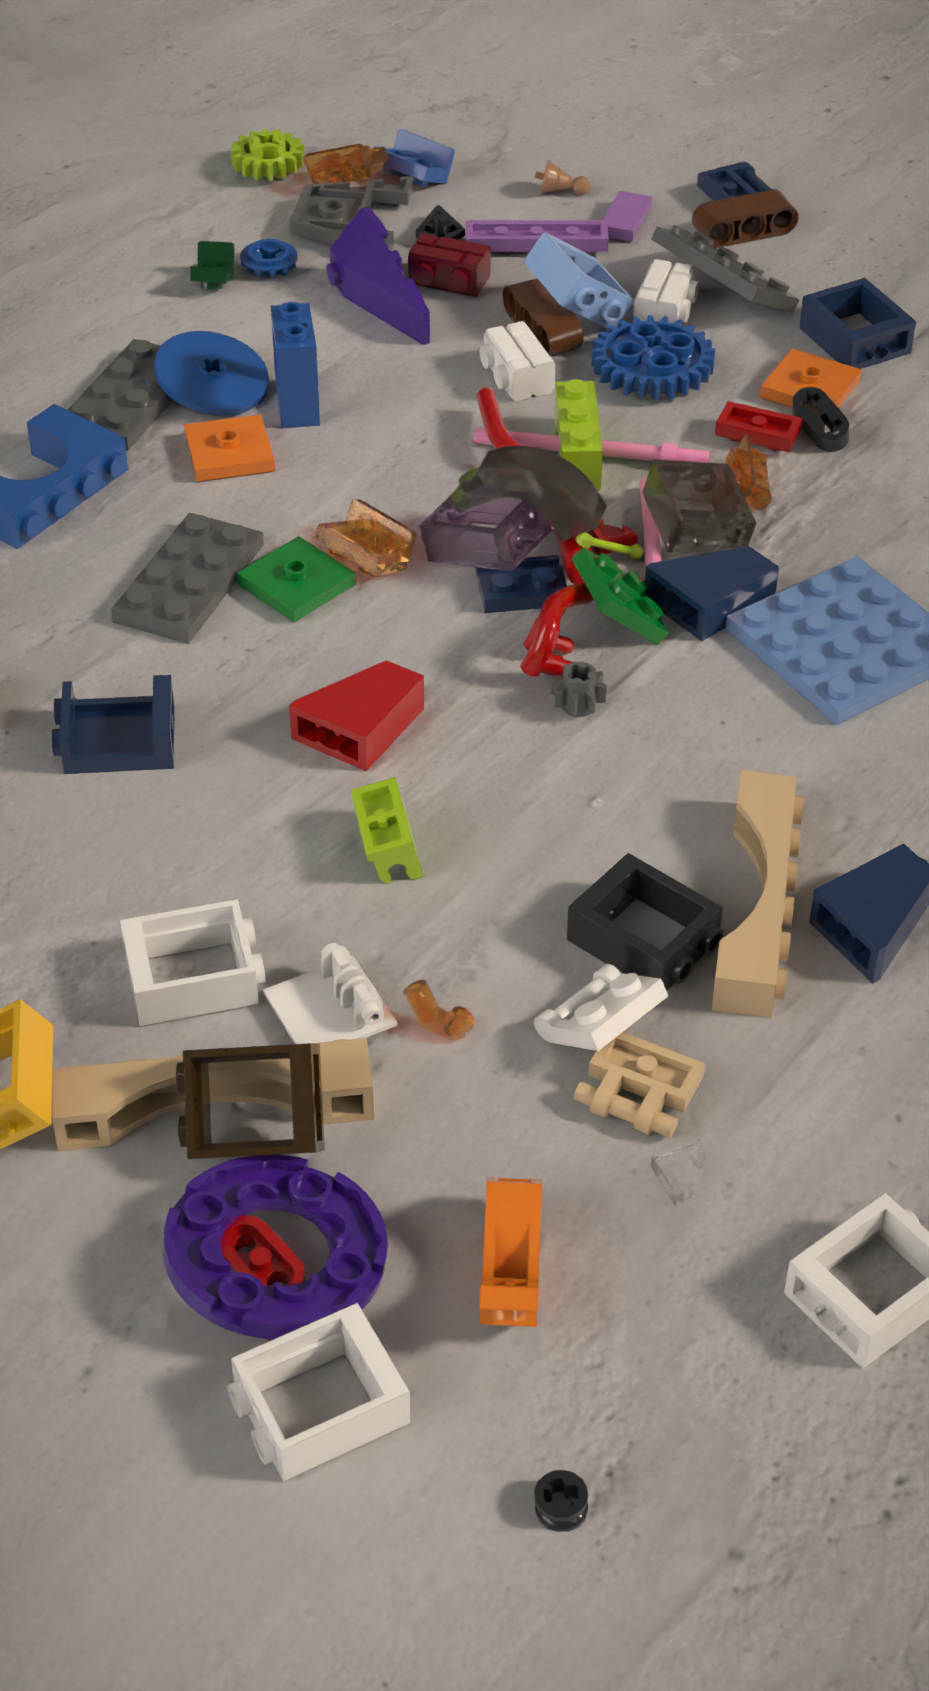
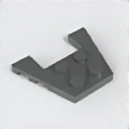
[290,177,413,251]

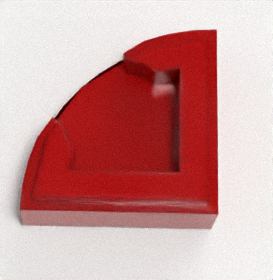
[583,519,638,555]

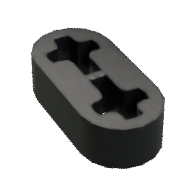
[793,387,849,452]

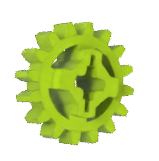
[230,129,305,181]

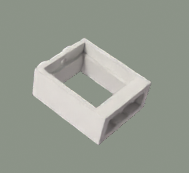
[120,899,266,1026]
[784,1193,929,1369]
[227,1303,410,1482]

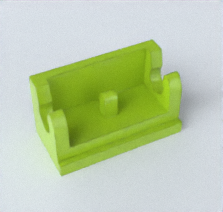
[350,777,424,884]

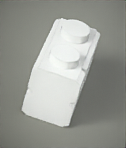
[633,259,699,324]
[480,321,555,402]

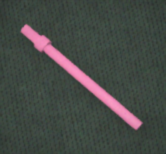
[473,428,710,468]

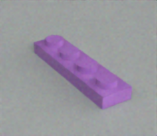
[466,220,609,254]

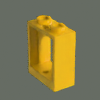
[0,999,53,1149]

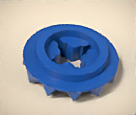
[240,239,298,278]

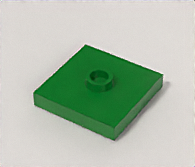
[237,536,356,623]

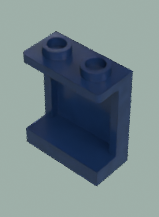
[52,675,175,774]

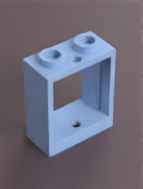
[523,232,634,328]

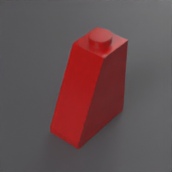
[289,660,424,771]

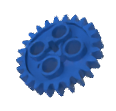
[591,315,715,400]

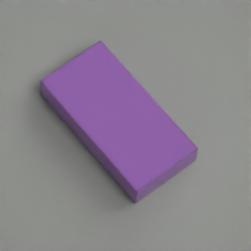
[602,191,653,242]

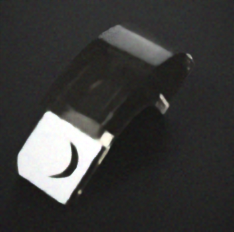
[450,446,607,541]

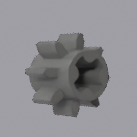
[551,662,607,717]

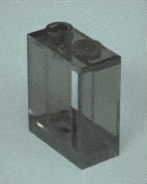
[642,459,757,554]

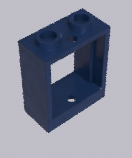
[799,278,916,369]

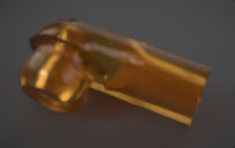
[403,980,475,1041]

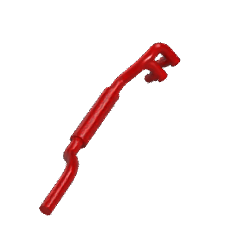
[476,388,594,677]

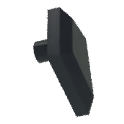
[415,205,465,240]

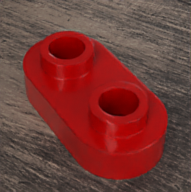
[221,1215,306,1286]

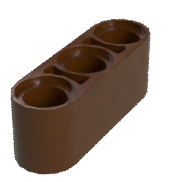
[691,190,799,248]
[502,278,584,356]

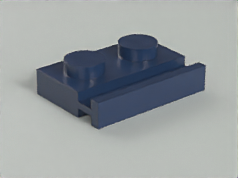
[476,555,567,613]

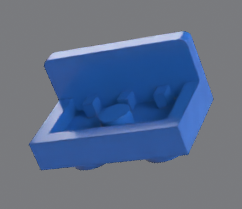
[370,129,455,187]

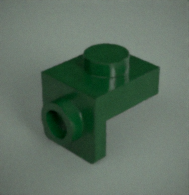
[190,240,235,289]

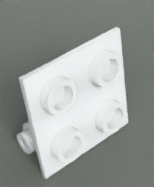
[263,943,397,1044]

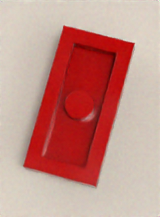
[715,401,803,452]

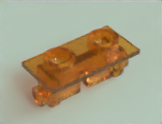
[725,434,772,513]

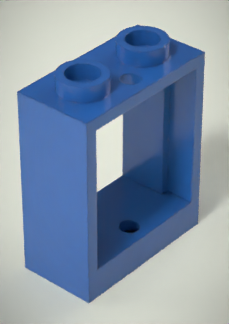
[270,302,320,429]

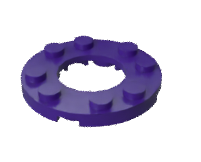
[163,1155,388,1341]

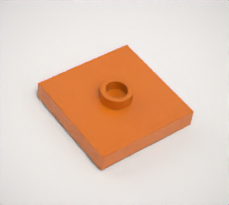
[760,348,862,413]
[184,414,275,482]

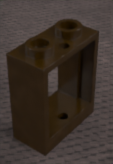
[176,1043,325,1159]

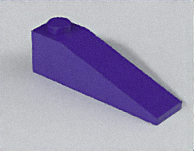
[326,206,430,345]

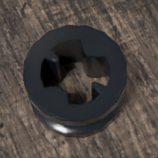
[534,1470,588,1532]

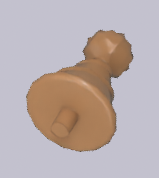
[535,160,590,196]

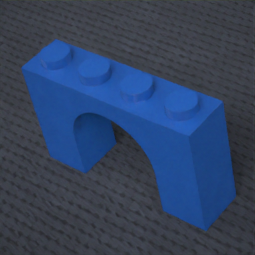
[0,404,128,549]

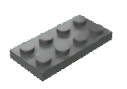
[651,225,800,313]
[67,339,173,451]
[111,512,264,644]

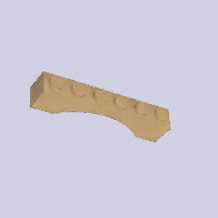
[711,770,804,1018]
[52,1038,374,1151]

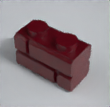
[408,233,491,297]

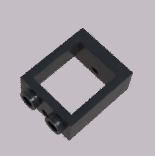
[567,853,723,991]

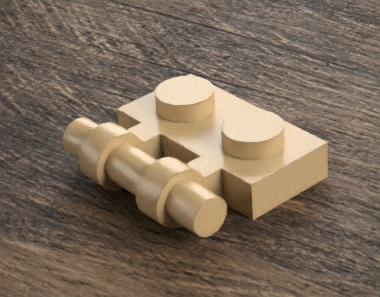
[573,1032,705,1138]

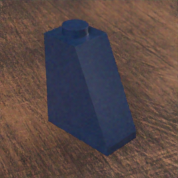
[645,546,779,641]
[809,843,929,984]

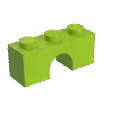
[554,379,603,491]

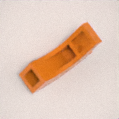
[479,1177,542,1327]

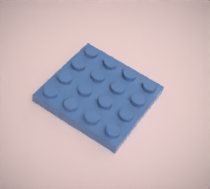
[725,556,929,725]

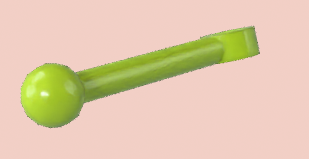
[575,531,644,561]

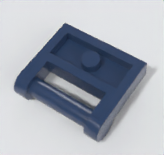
[697,162,779,201]

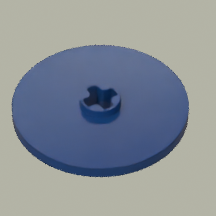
[154,331,269,416]

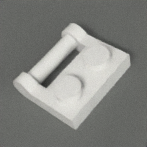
[534,964,668,1051]

